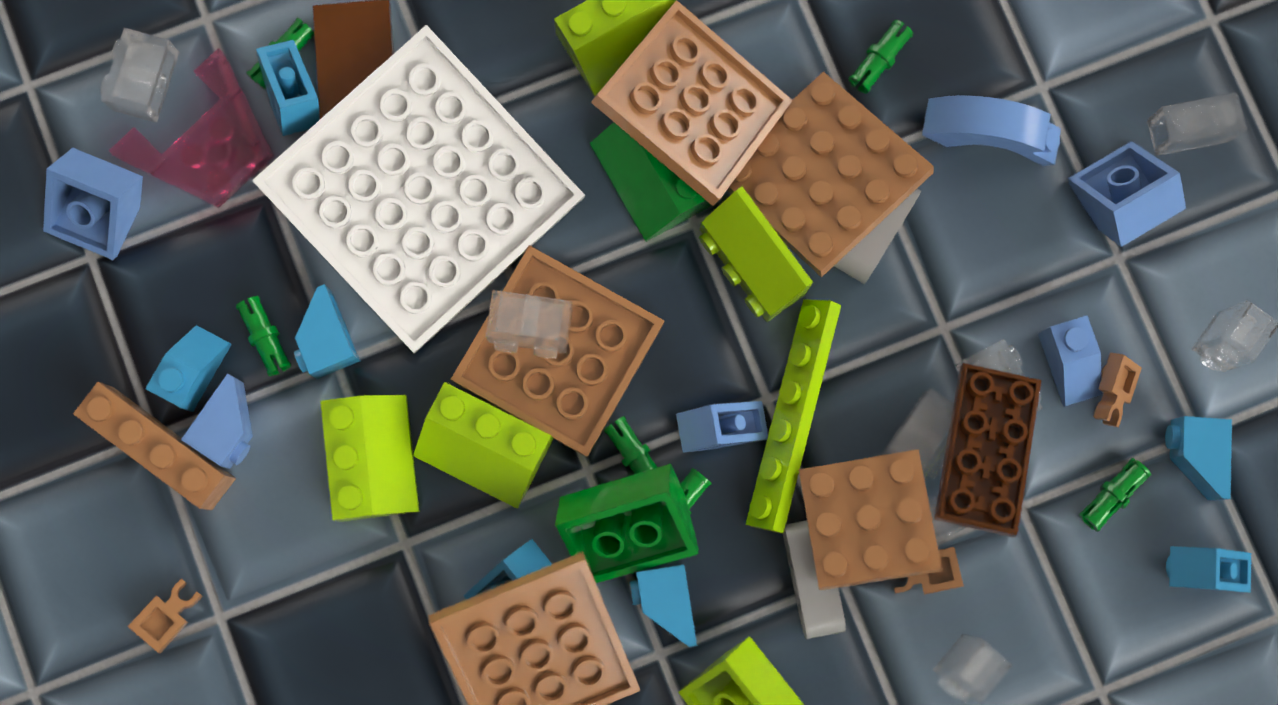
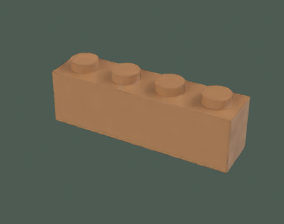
[73,382,236,510]

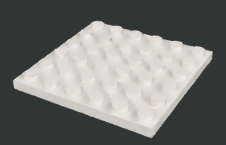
[252,25,585,354]

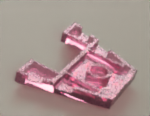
[109,48,274,209]

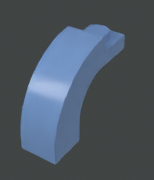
[922,95,1061,166]

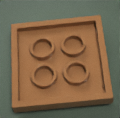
[799,449,942,591]

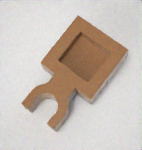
[1093,353,1142,428]
[894,547,964,595]
[128,578,202,653]

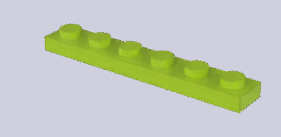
[745,299,841,534]

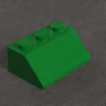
[590,122,712,242]
[555,463,698,583]

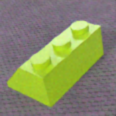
[554,0,676,97]
[699,186,813,322]
[413,382,553,509]
[320,395,420,522]
[678,636,804,705]

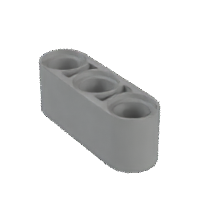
[834,188,921,285]
[783,520,846,639]

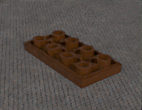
[313,0,394,119]
[934,363,1042,538]

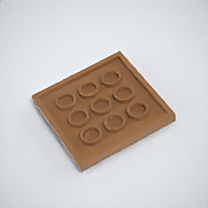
[591,0,792,206]
[727,71,934,277]
[451,245,665,458]
[428,552,641,705]

